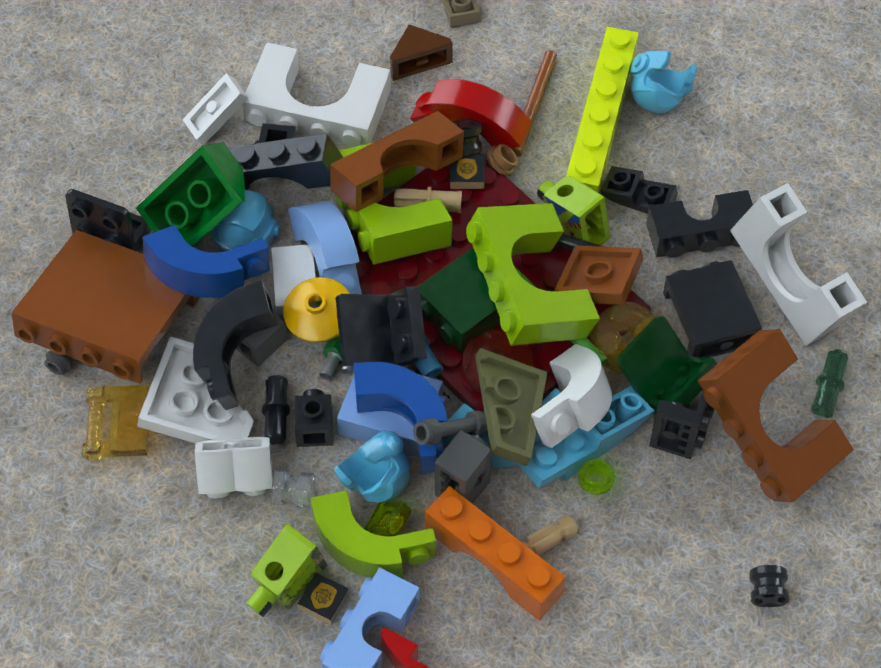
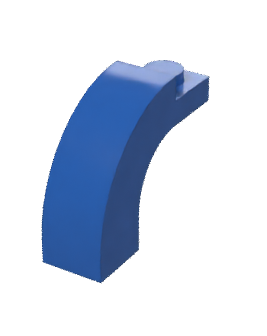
[142,225,270,298]
[353,362,448,473]

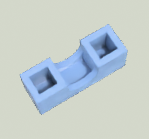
[320,567,420,668]

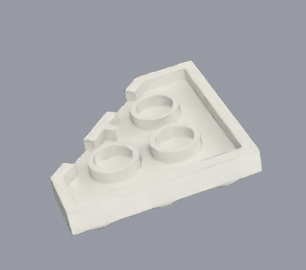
[137,337,254,443]

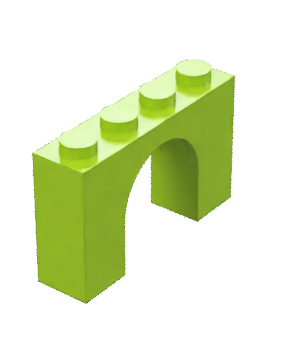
[328,142,453,265]
[466,203,600,346]

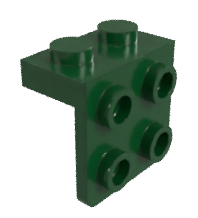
[616,316,717,414]

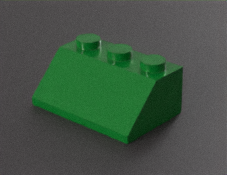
[136,142,245,247]

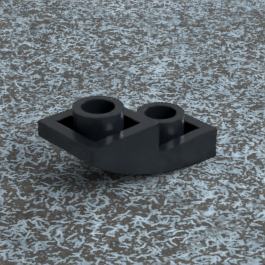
[600,166,678,214]

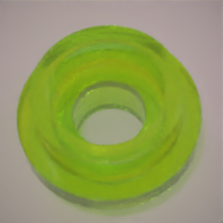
[578,459,615,495]

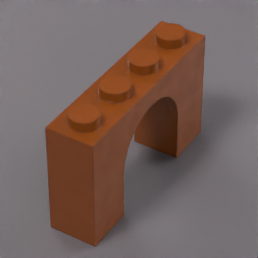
[698,329,854,502]

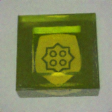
[364,502,412,536]

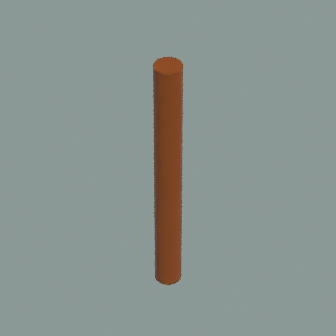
[511,50,557,157]

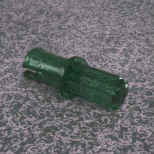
[811,349,849,418]

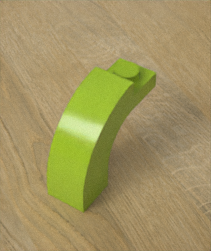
[310,490,436,578]

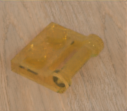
[82,385,150,460]

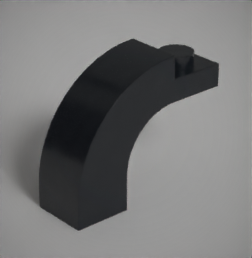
[193,280,278,410]

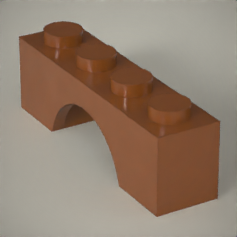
[330,111,464,212]

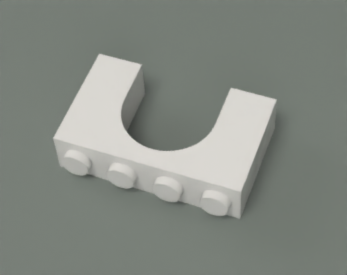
[242,42,391,147]
[730,183,867,346]

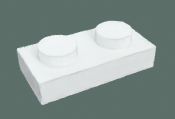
[183,73,248,145]

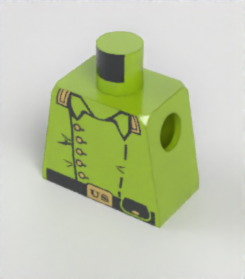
[246,524,328,617]

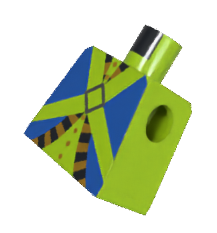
[537,176,611,245]

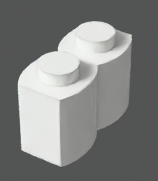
[195,437,273,499]

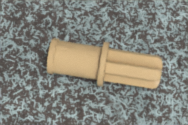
[394,187,462,213]

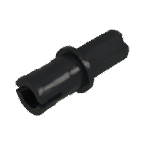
[262,375,290,445]

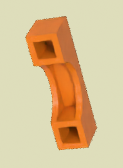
[425,486,566,621]

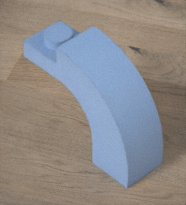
[288,201,362,294]

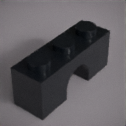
[646,190,753,258]

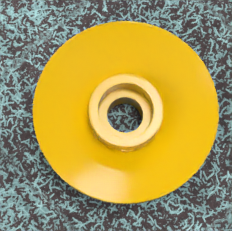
[283,277,350,343]

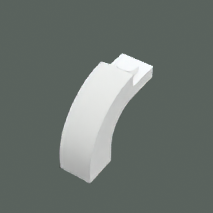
[531,344,612,448]

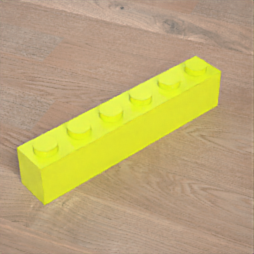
[566,26,639,193]

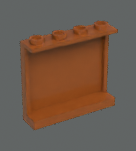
[11,230,200,384]

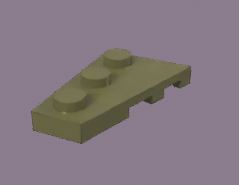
[475,348,547,466]

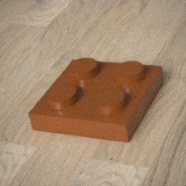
[554,245,643,305]

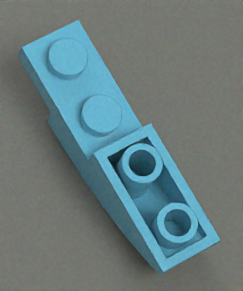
[517,386,654,489]

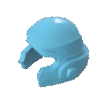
[629,51,697,114]
[210,190,280,251]
[334,430,411,503]

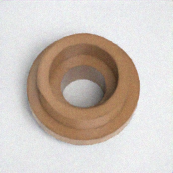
[487,144,518,176]

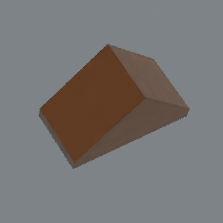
[390,24,453,81]

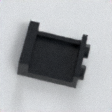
[663,260,762,358]

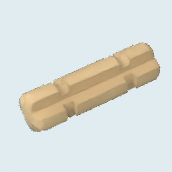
[520,515,578,555]

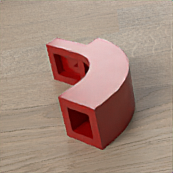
[410,79,531,148]

